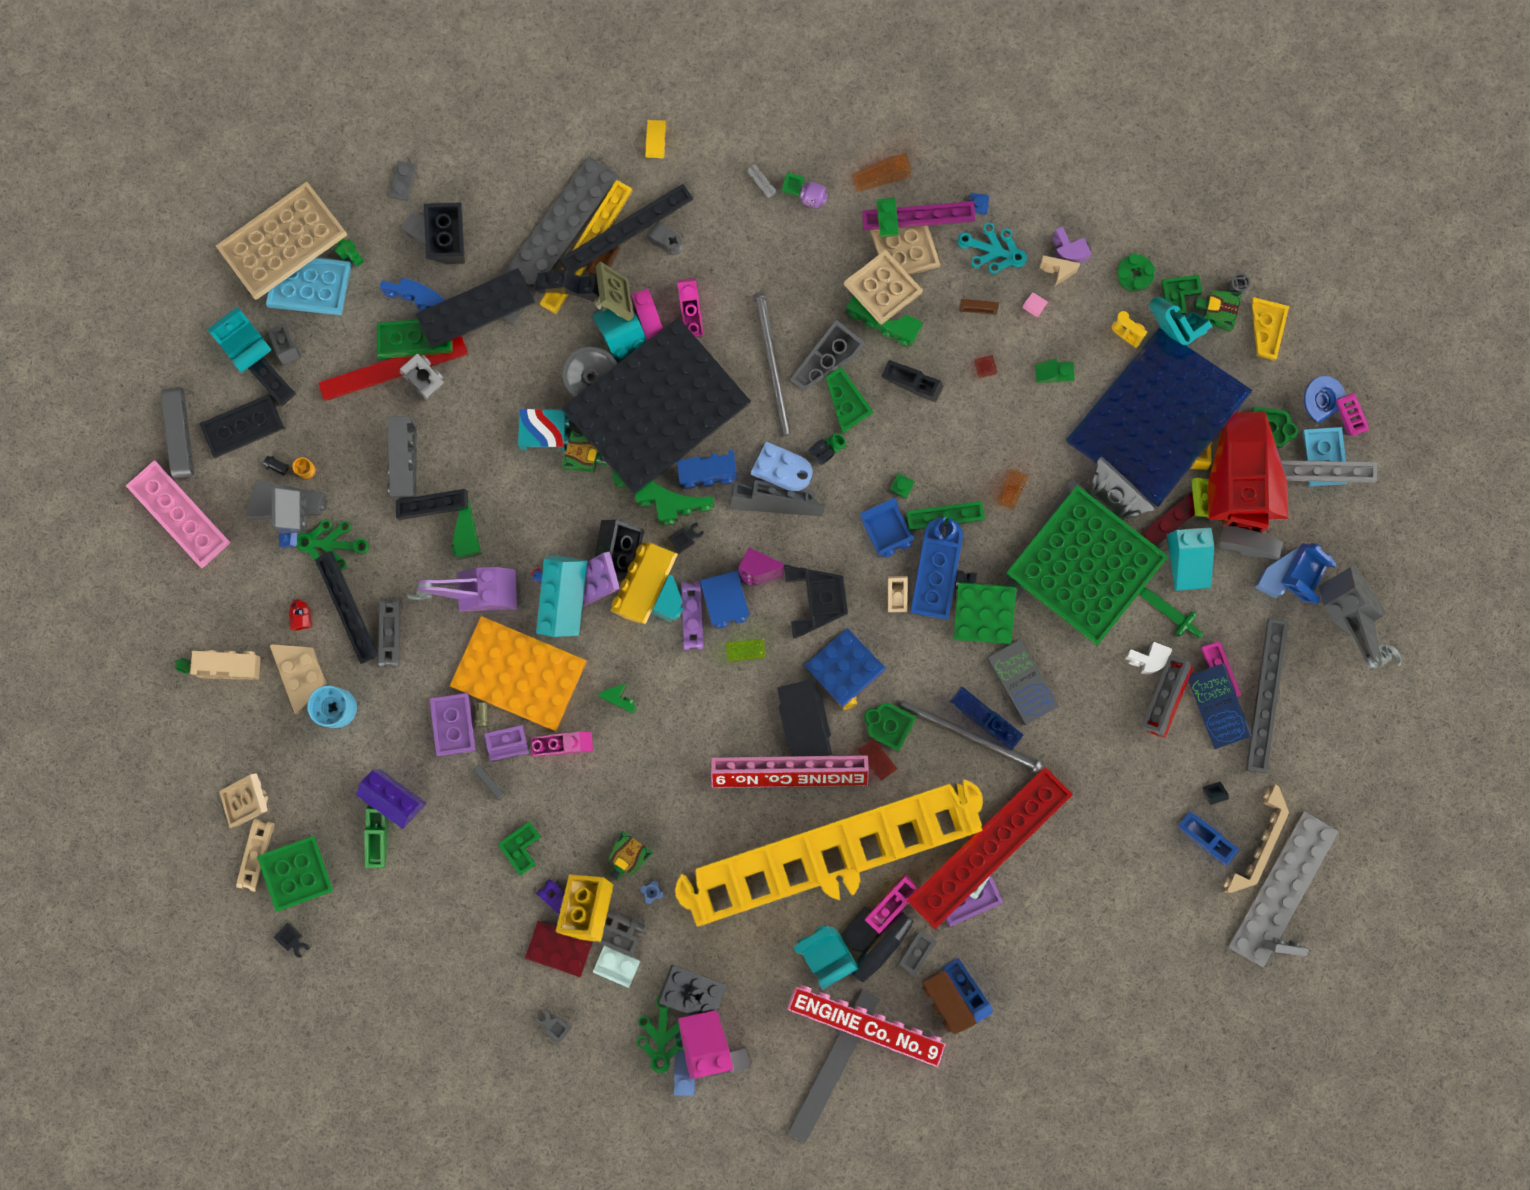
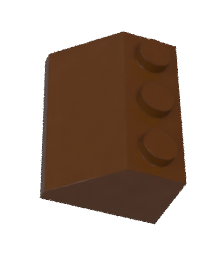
[921,969,977,1034]

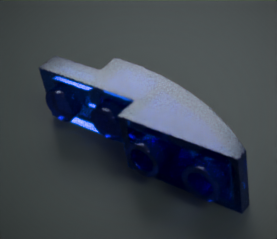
[949,686,1024,750]

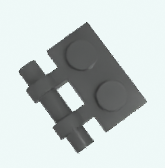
[596,910,645,957]

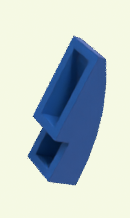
[1178,811,1239,867]

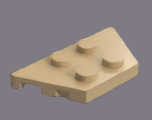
[270,644,326,715]

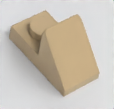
[1040,255,1080,286]
[887,576,908,612]

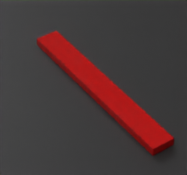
[318,336,468,401]

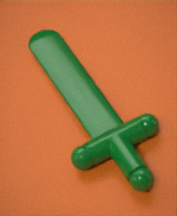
[1140,588,1203,639]

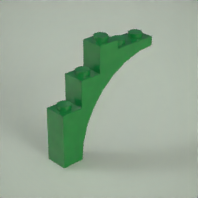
[612,470,715,526]

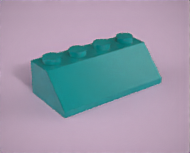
[536,554,588,637]

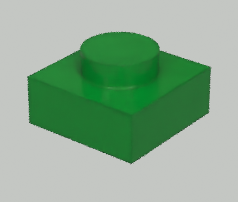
[782,173,804,197]
[889,473,915,499]

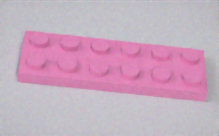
[126,460,231,568]

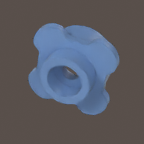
[640,881,663,904]

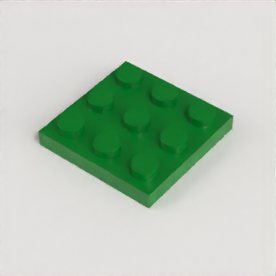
[953,582,1017,644]
[257,836,334,912]

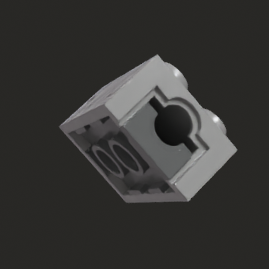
[400,354,444,401]

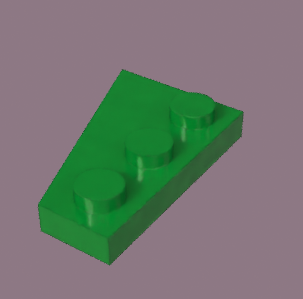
[826,367,874,435]

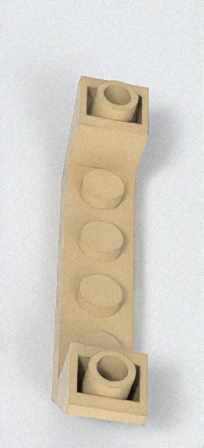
[1223,785,1289,893]

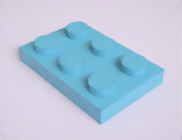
[1302,427,1348,487]

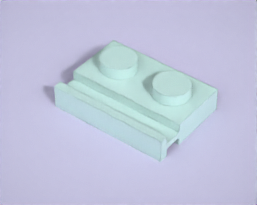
[593,946,640,988]

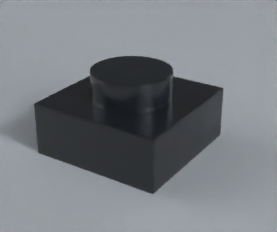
[1202,781,1229,805]

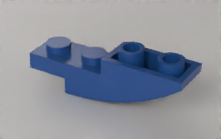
[380,278,445,311]

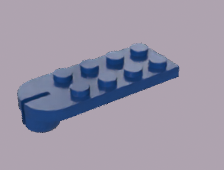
[910,517,963,620]

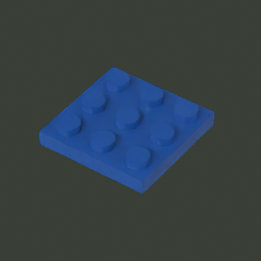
[804,628,886,708]

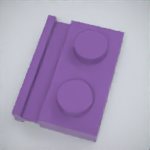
[485,725,529,762]

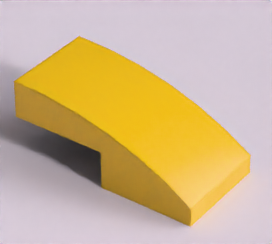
[646,120,666,158]

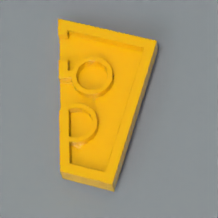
[1251,297,1289,361]

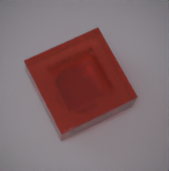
[974,355,997,379]

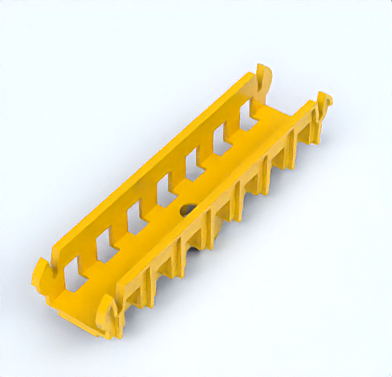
[675,779,983,927]

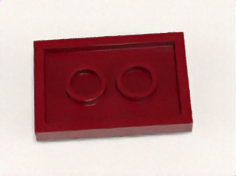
[525,921,593,978]

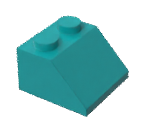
[651,574,683,622]

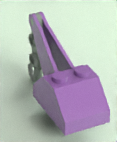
[407,567,517,612]

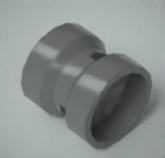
[1228,273,1250,295]

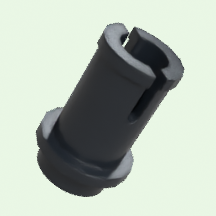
[263,455,289,476]

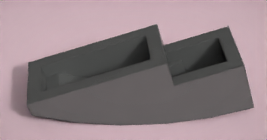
[1220,525,1283,560]

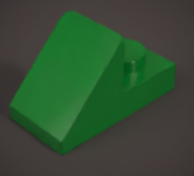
[1035,359,1075,383]
[598,683,637,715]

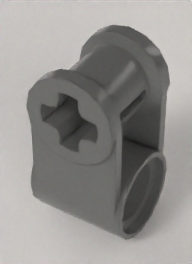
[647,221,683,255]

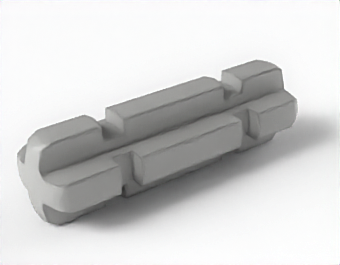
[748,165,776,197]

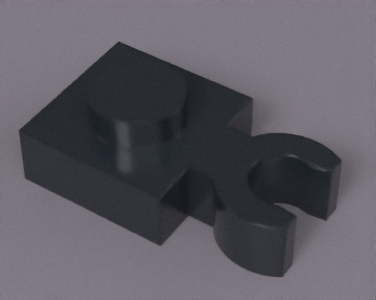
[668,522,704,554]
[274,923,310,958]

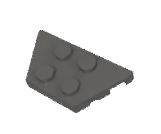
[1089,457,1157,520]

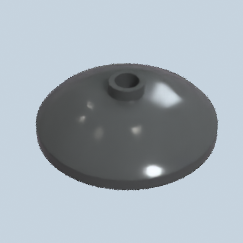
[563,347,617,397]

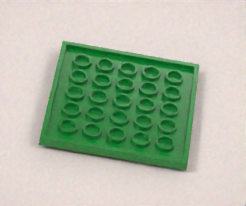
[1006,485,1169,646]

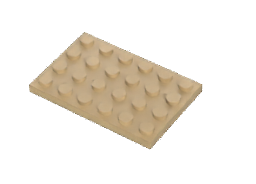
[216,182,348,300]

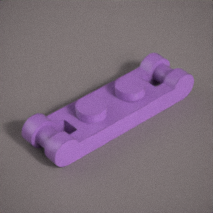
[681,581,704,650]

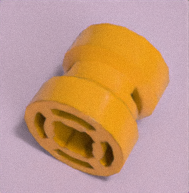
[292,457,316,480]

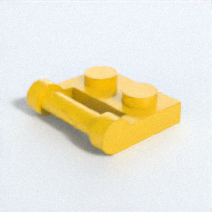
[1111,311,1147,348]

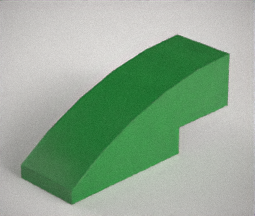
[364,805,388,868]

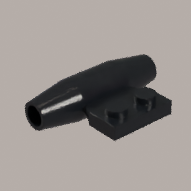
[840,906,913,983]

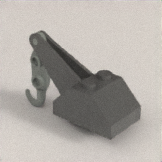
[1319,565,1402,670]

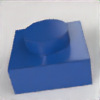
[970,193,989,215]
[279,533,297,548]

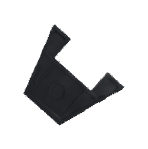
[784,564,848,639]

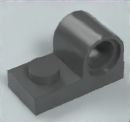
[268,323,301,365]

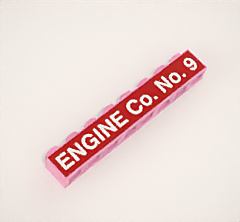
[711,756,869,788]
[786,985,946,1067]

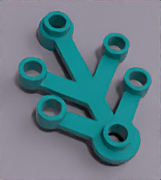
[957,222,1027,275]

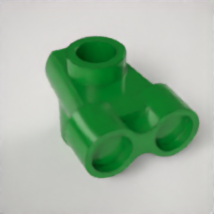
[334,238,364,266]

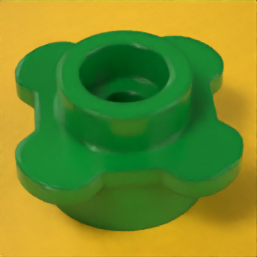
[826,433,846,453]

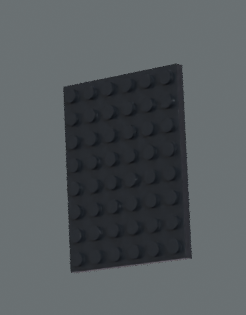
[561,317,751,495]

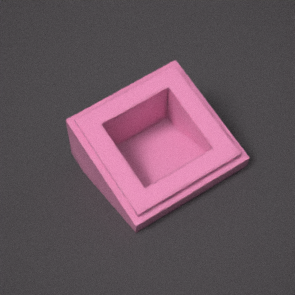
[1022,292,1048,318]

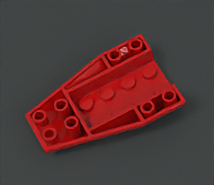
[1208,412,1288,520]

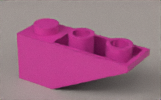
[677,277,704,337]
[531,731,593,757]

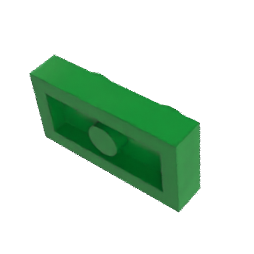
[876,198,899,237]

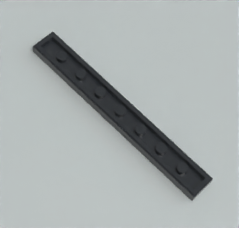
[558,183,693,273]

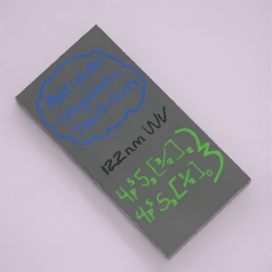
[987,639,1059,725]

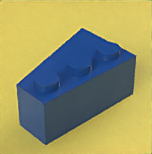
[677,450,737,489]

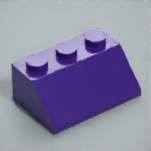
[356,769,426,829]

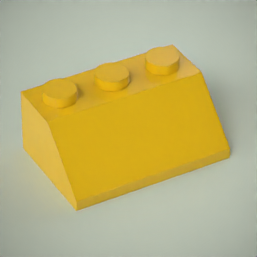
[556,875,614,942]

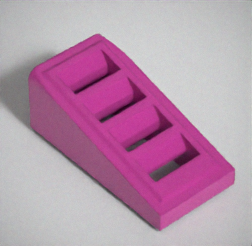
[1336,393,1369,436]

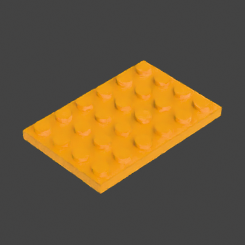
[450,616,587,732]

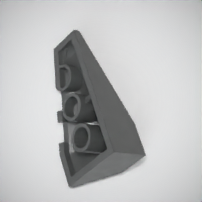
[790,318,866,391]

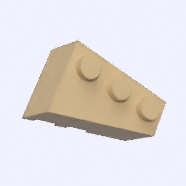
[190,650,261,680]

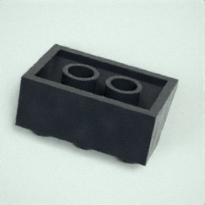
[424,202,465,264]
[594,520,644,583]

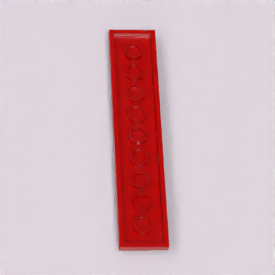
[907,767,1073,930]

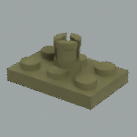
[594,262,634,321]

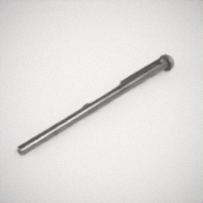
[752,292,790,436]
[900,700,1042,773]

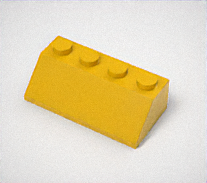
[610,542,678,624]

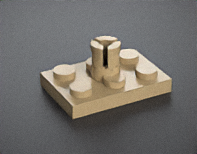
[219,773,268,828]

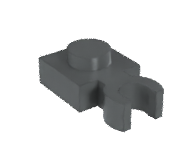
[535,1009,572,1044]

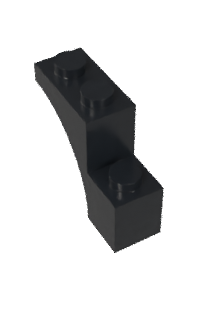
[535,269,600,302]

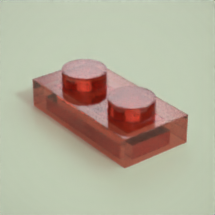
[858,738,897,781]

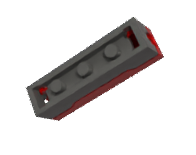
[1142,655,1193,738]

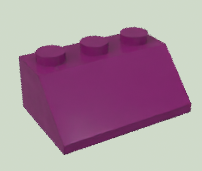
[739,547,784,586]

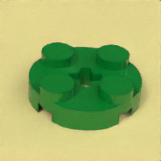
[1117,253,1155,292]

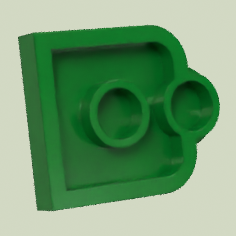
[1252,406,1298,449]
[864,703,917,752]

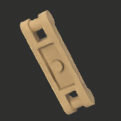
[236,819,275,892]

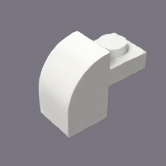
[1125,642,1172,674]

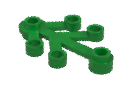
[296,519,370,570]
[636,995,684,1074]

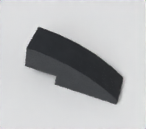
[881,360,944,403]

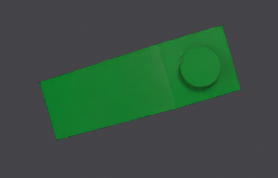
[451,499,482,560]

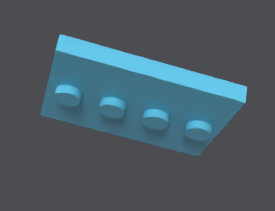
[266,258,351,315]

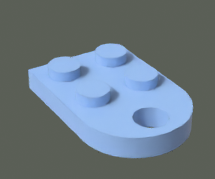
[751,442,812,491]

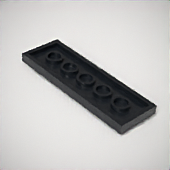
[415,268,535,349]

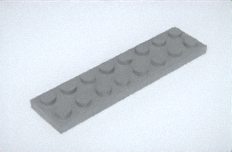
[1227,811,1339,968]

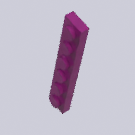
[862,201,976,231]

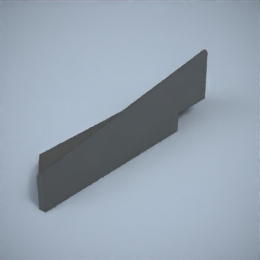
[729,480,825,516]

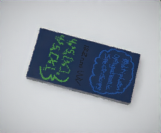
[1188,663,1252,750]

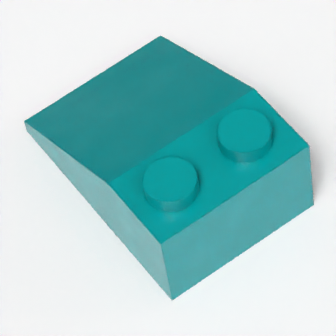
[1166,528,1214,591]

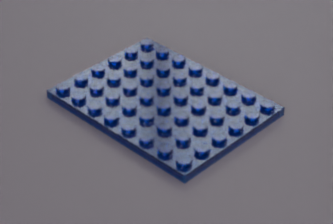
[1066,327,1252,507]

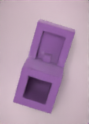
[1053,227,1092,263]

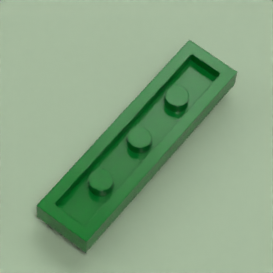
[906,501,985,531]

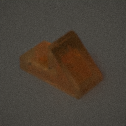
[996,468,1028,510]

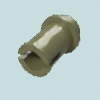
[474,702,490,728]

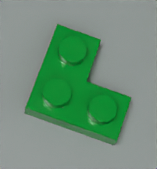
[1161,275,1202,315]
[498,821,541,876]

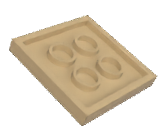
[870,226,940,276]
[844,250,923,325]

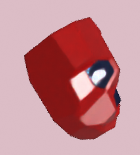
[289,599,312,631]

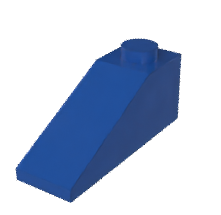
[942,958,994,1023]

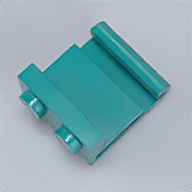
[1149,297,1212,345]
[207,306,272,373]
[592,309,647,362]
[794,925,858,989]

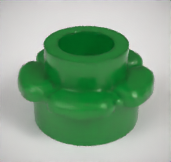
[174,658,191,674]

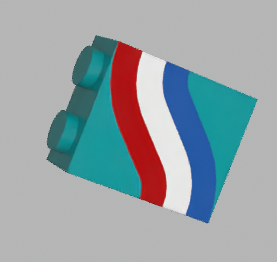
[518,409,570,451]

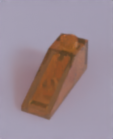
[852,153,912,192]

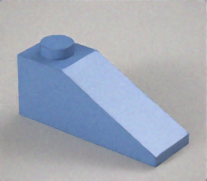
[674,1032,695,1096]

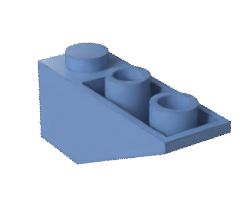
[1254,545,1301,598]

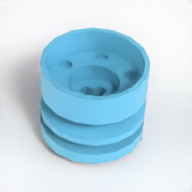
[308,686,357,728]

